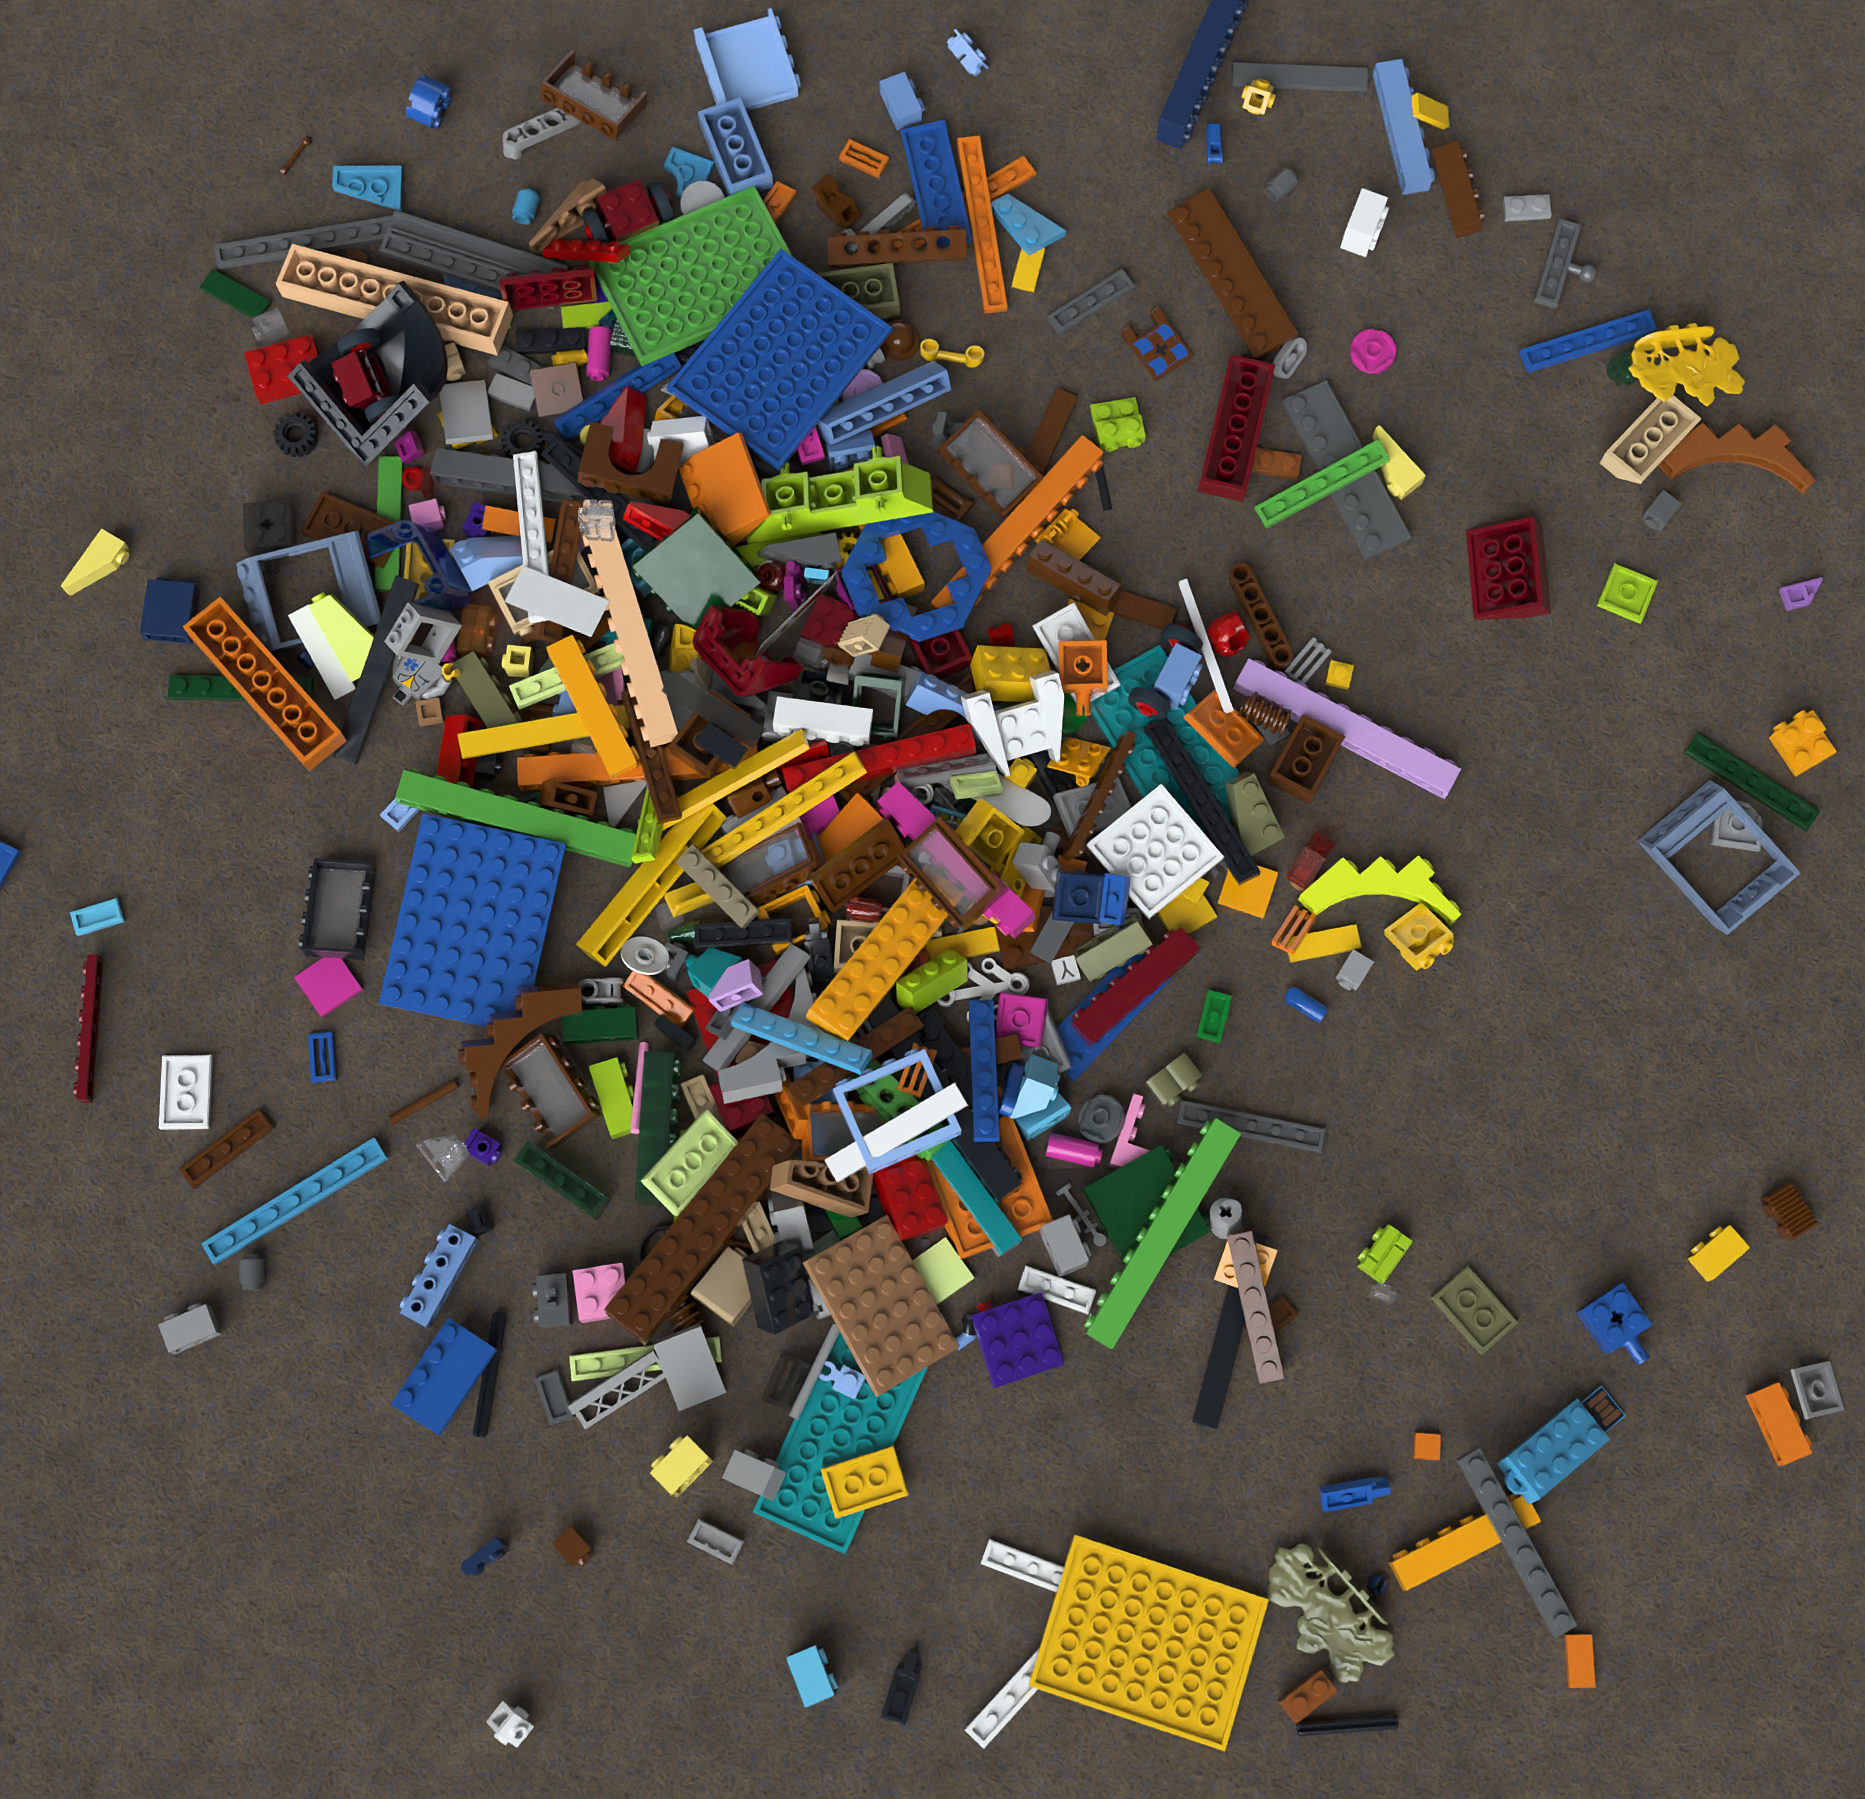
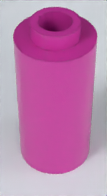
[586,326,613,381]
[1045,1132,1103,1167]

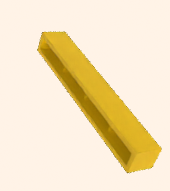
[576,803,727,967]

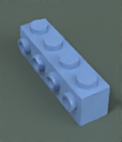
[400,1224,479,1329]

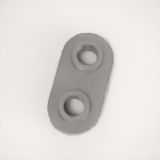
[1272,337,1307,379]

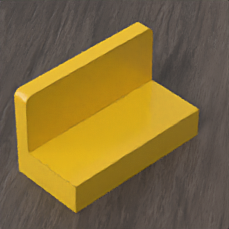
[664,882,715,918]

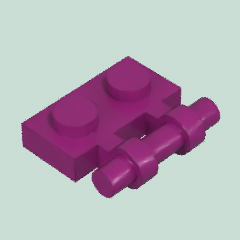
[784,561,808,614]

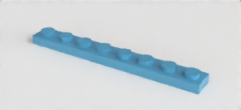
[201,1137,388,1266]

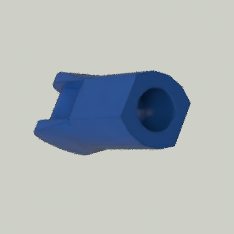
[1206,124,1223,165]
[1285,987,1329,1023]

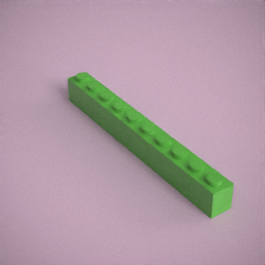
[395,769,636,867]
[1084,1118,1241,1349]

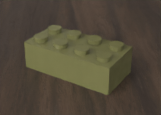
[816,263,900,319]

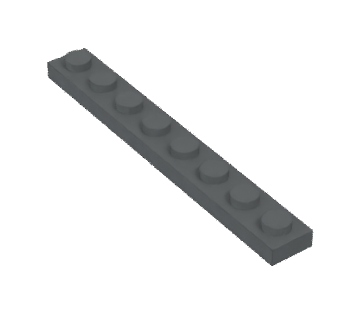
[214,215,394,270]
[1455,1446,1577,1638]

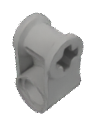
[578,978,624,1006]

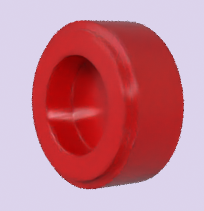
[402,467,426,491]

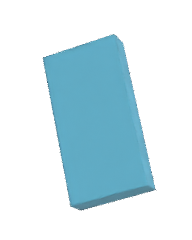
[804,567,831,585]
[70,898,125,936]

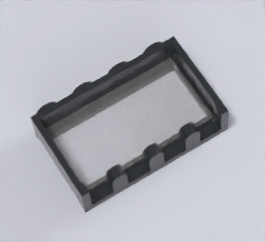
[299,858,376,961]

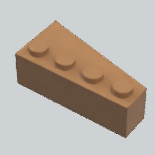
[770,1160,873,1218]

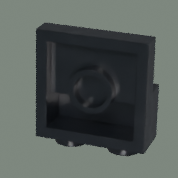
[792,666,844,705]

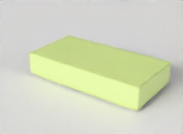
[950,771,1003,799]

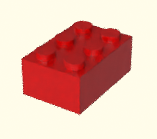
[244,334,320,405]
[872,1155,948,1242]

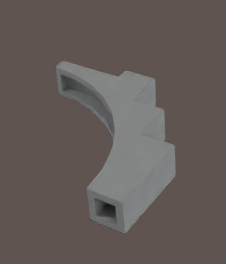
[718,966,825,1104]

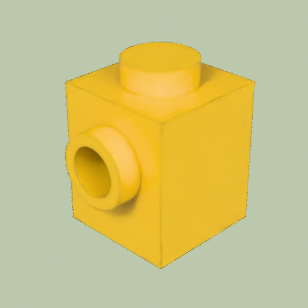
[1004,758,1037,790]

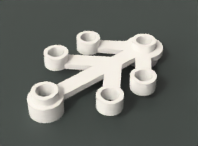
[937,958,1029,1023]

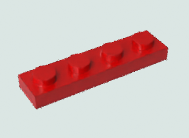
[542,238,631,263]

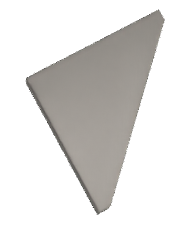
[603,780,647,828]

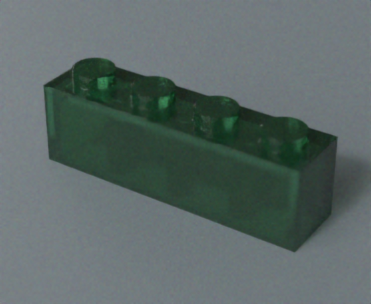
[513,1141,611,1221]

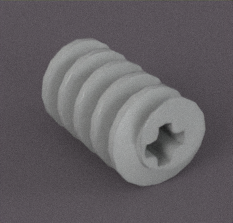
[1210,1198,1242,1239]

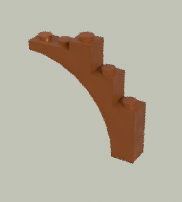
[1658,423,1816,494]

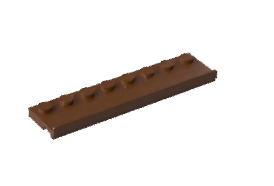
[1167,187,1298,360]

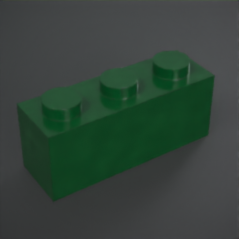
[562,1004,639,1045]

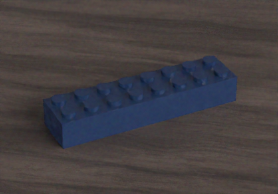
[1156,0,1249,149]

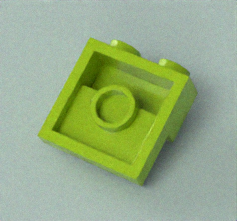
[1090,397,1146,452]

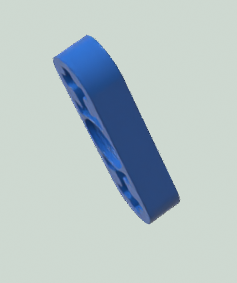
[998,1061,1024,1117]

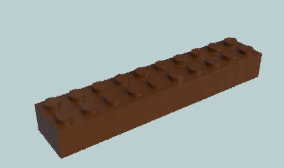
[604,1113,801,1345]

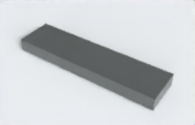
[1047,268,1135,336]
[1029,867,1086,964]

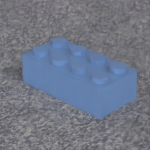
[698,97,773,196]

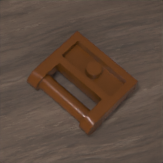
[931,476,975,523]

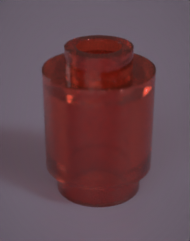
[846,896,882,924]

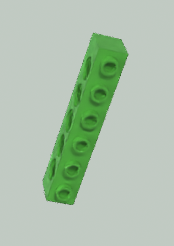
[849,1037,950,1162]

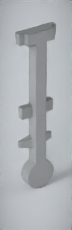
[1056,1183,1106,1246]

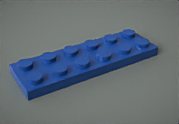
[900,120,972,248]
[1057,952,1173,1082]

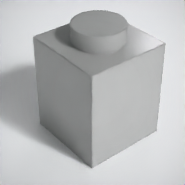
[1336,949,1374,990]

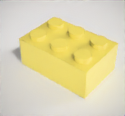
[650,1436,713,1498]

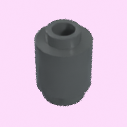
[1264,168,1298,202]
[239,1254,265,1291]

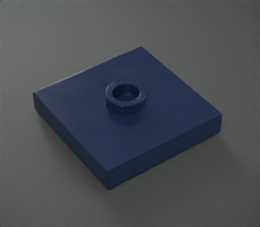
[1052,871,1105,924]

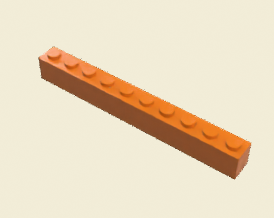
[931,435,1104,610]
[517,738,758,792]

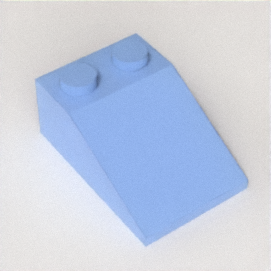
[449,536,523,591]

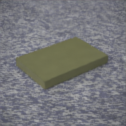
[1431,1265,1519,1355]

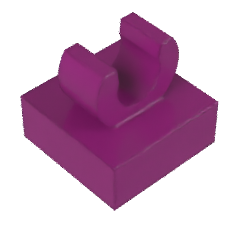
[395,431,426,464]

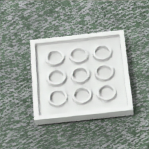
[1087,784,1224,919]

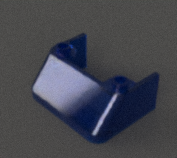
[367,520,471,623]

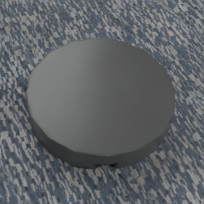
[1078,1094,1126,1144]

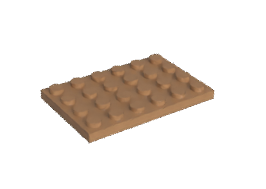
[803,1215,959,1397]

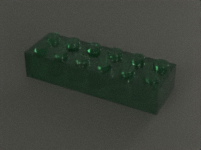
[635,1051,682,1207]

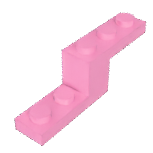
[1109,1094,1150,1169]

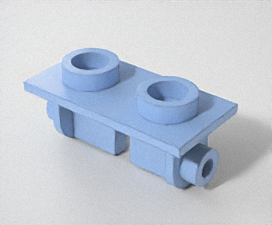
[947,29,989,76]

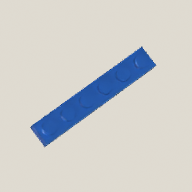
[1519,310,1658,373]
[553,353,682,442]
[968,1000,999,1142]

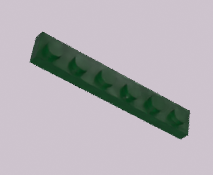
[168,675,314,701]

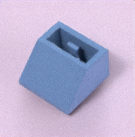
[825,430,876,473]

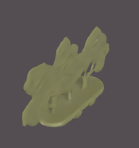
[1268,1544,1395,1683]

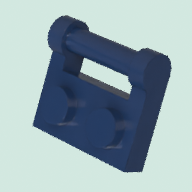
[461,1537,509,1576]

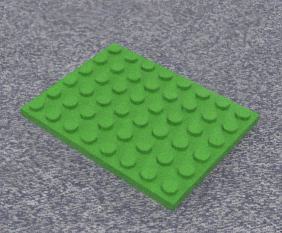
[588,186,793,367]

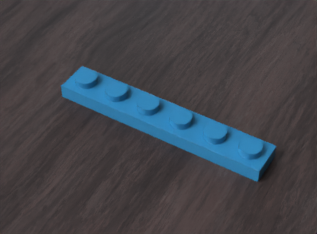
[730,1002,873,1075]

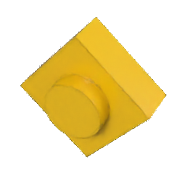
[1325,660,1354,690]

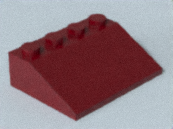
[499,265,597,311]
[1466,516,1551,620]

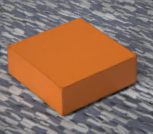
[1413,1433,1441,1461]

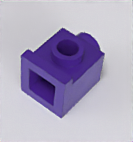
[462,502,492,539]
[461,1128,503,1167]

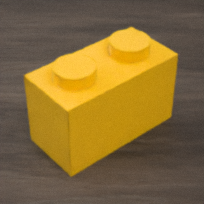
[1688,1225,1750,1282]

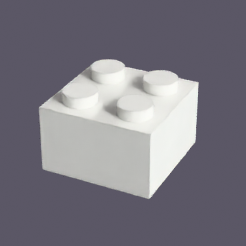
[1340,188,1389,257]

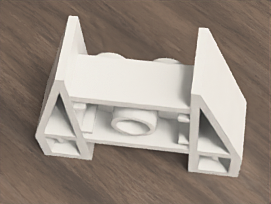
[961,670,1064,776]

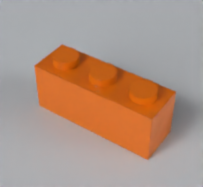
[1745,1382,1812,1466]

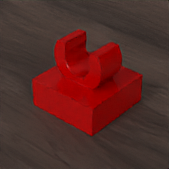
[987,623,1015,647]

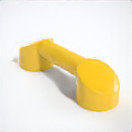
[920,339,984,368]

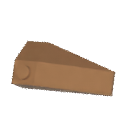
[529,178,607,255]

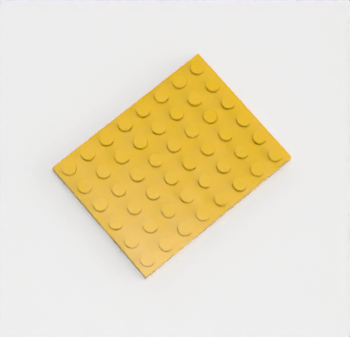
[1028,1535,1269,1751]

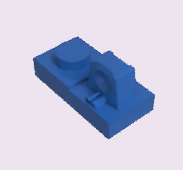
[1099,873,1131,925]

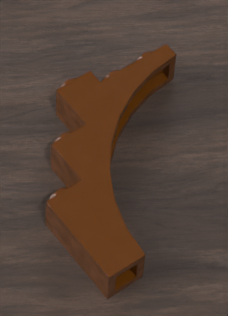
[458,982,582,1118]

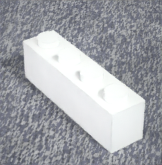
[773,696,873,746]

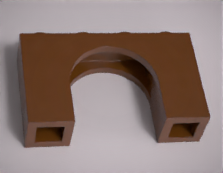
[577,422,684,504]

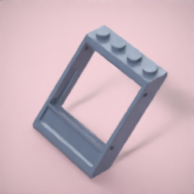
[236,531,381,653]
[1637,780,1800,935]

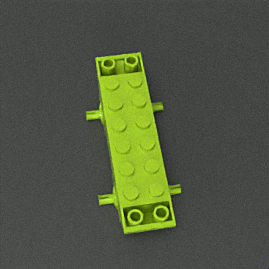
[747,446,933,544]

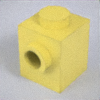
[502,645,535,678]

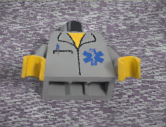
[392,636,460,706]

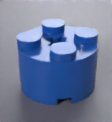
[406,74,452,129]

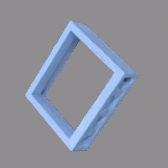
[833,1048,961,1175]

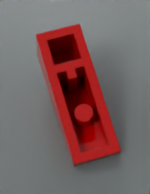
[623,501,691,541]

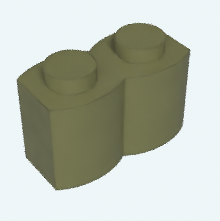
[1145,1053,1203,1107]

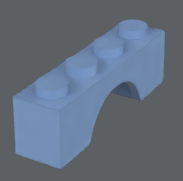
[906,671,1001,740]

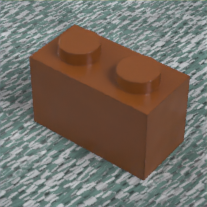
[1278,1669,1337,1723]

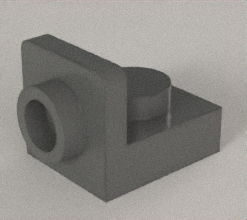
[665,942,689,983]

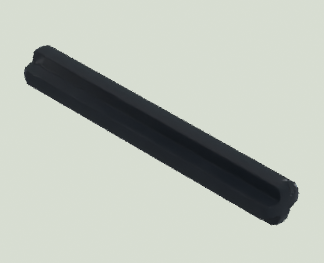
[1296,1715,1399,1736]

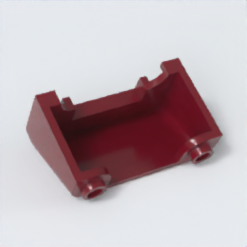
[693,605,804,697]

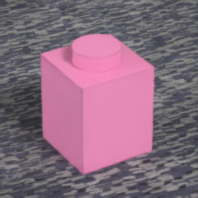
[408,499,447,535]

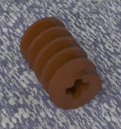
[1237,691,1292,738]
[668,1293,705,1333]

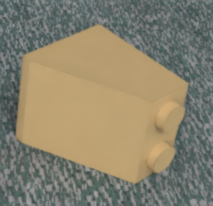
[691,1247,752,1327]

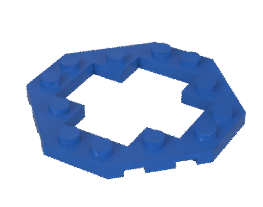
[841,511,991,642]

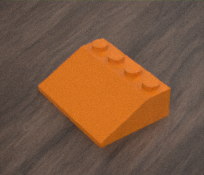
[679,432,772,546]

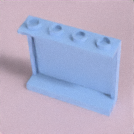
[694,8,801,111]

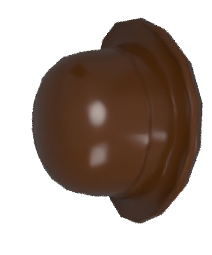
[880,319,920,361]

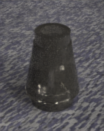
[650,623,673,660]

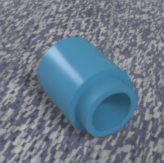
[512,188,540,225]

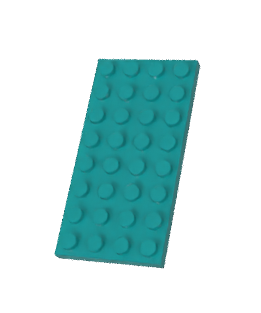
[1091,645,1240,833]
[753,1332,928,1554]

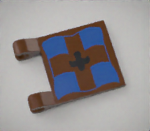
[1120,306,1194,381]

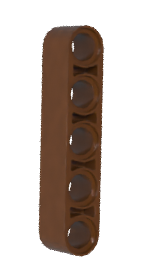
[1229,562,1293,671]

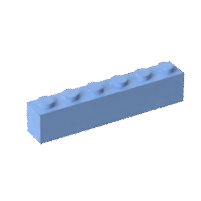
[1373,59,1434,195]
[816,361,951,445]

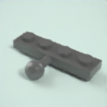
[1534,218,1597,309]

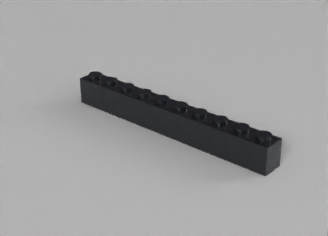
[867,991,1023,1204]

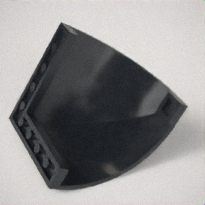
[288,281,448,468]

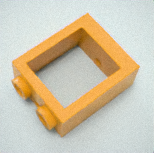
[757,885,831,957]

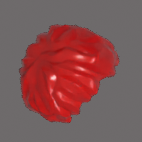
[1207,610,1251,657]

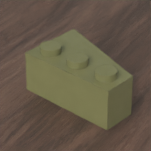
[1225,771,1285,856]

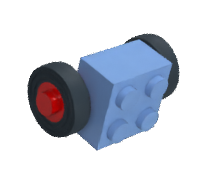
[1128,624,1203,719]

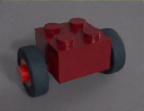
[582,179,674,243]
[331,328,402,423]

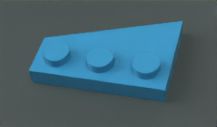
[332,166,403,211]
[991,194,1066,256]

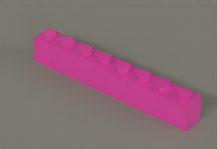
[877,781,1036,939]

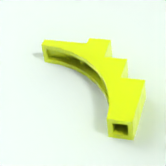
[1298,855,1461,926]

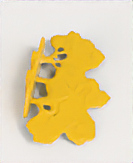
[1629,323,1745,407]

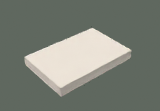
[159,1055,213,1130]

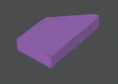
[1779,577,1823,611]

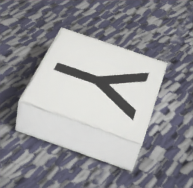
[1051,955,1081,985]

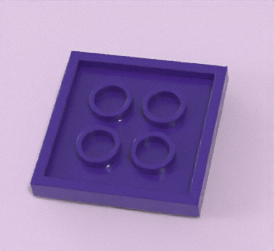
[971,1292,1064,1388]

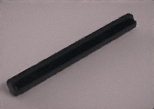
[473,1312,507,1438]

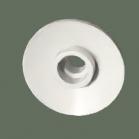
[621,937,669,975]

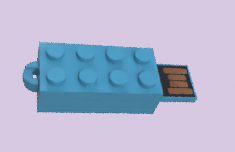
[1496,1386,1626,1504]

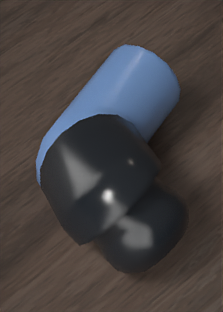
[955,1313,977,1351]

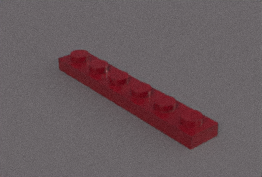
[73,954,103,1103]

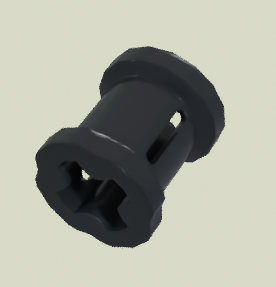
[465,1205,494,1236]

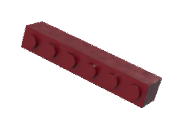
[1071,927,1200,1048]

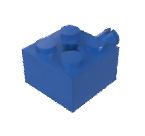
[1576,1283,1652,1365]

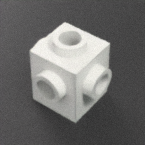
[486,1701,534,1747]

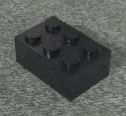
[742,1240,815,1335]

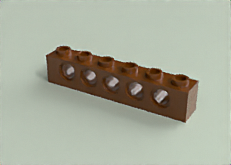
[827,226,968,268]

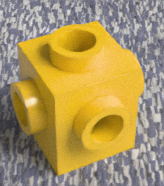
[1242,79,1276,115]

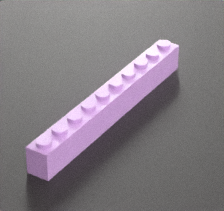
[1233,659,1461,799]

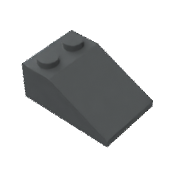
[757,533,842,571]

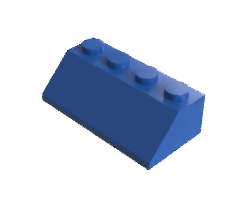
[391,1318,497,1436]

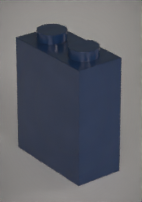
[140,577,200,644]

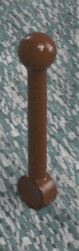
[280,137,311,176]

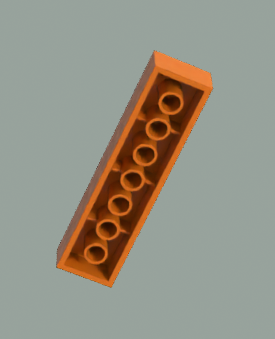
[182,597,346,772]

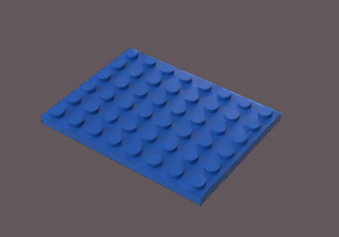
[666,249,893,471]
[379,813,567,1027]

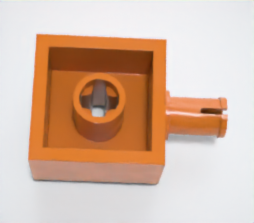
[1058,640,1108,716]

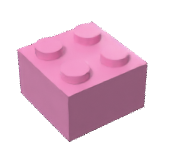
[573,1263,627,1323]

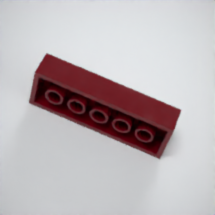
[1198,354,1275,502]

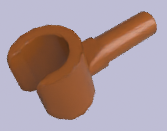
[721,1239,750,1252]

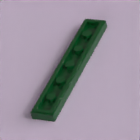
[1684,733,1820,832]

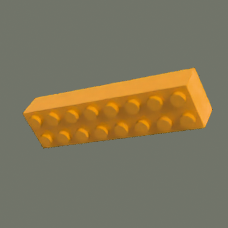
[806,865,964,1042]

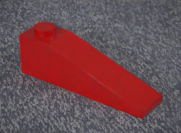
[599,386,646,474]

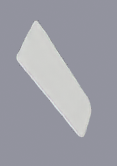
[827,663,848,685]

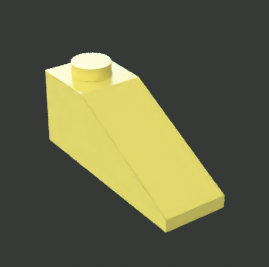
[1372,425,1426,500]
[61,529,131,596]

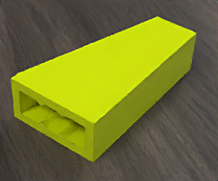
[308,592,375,682]

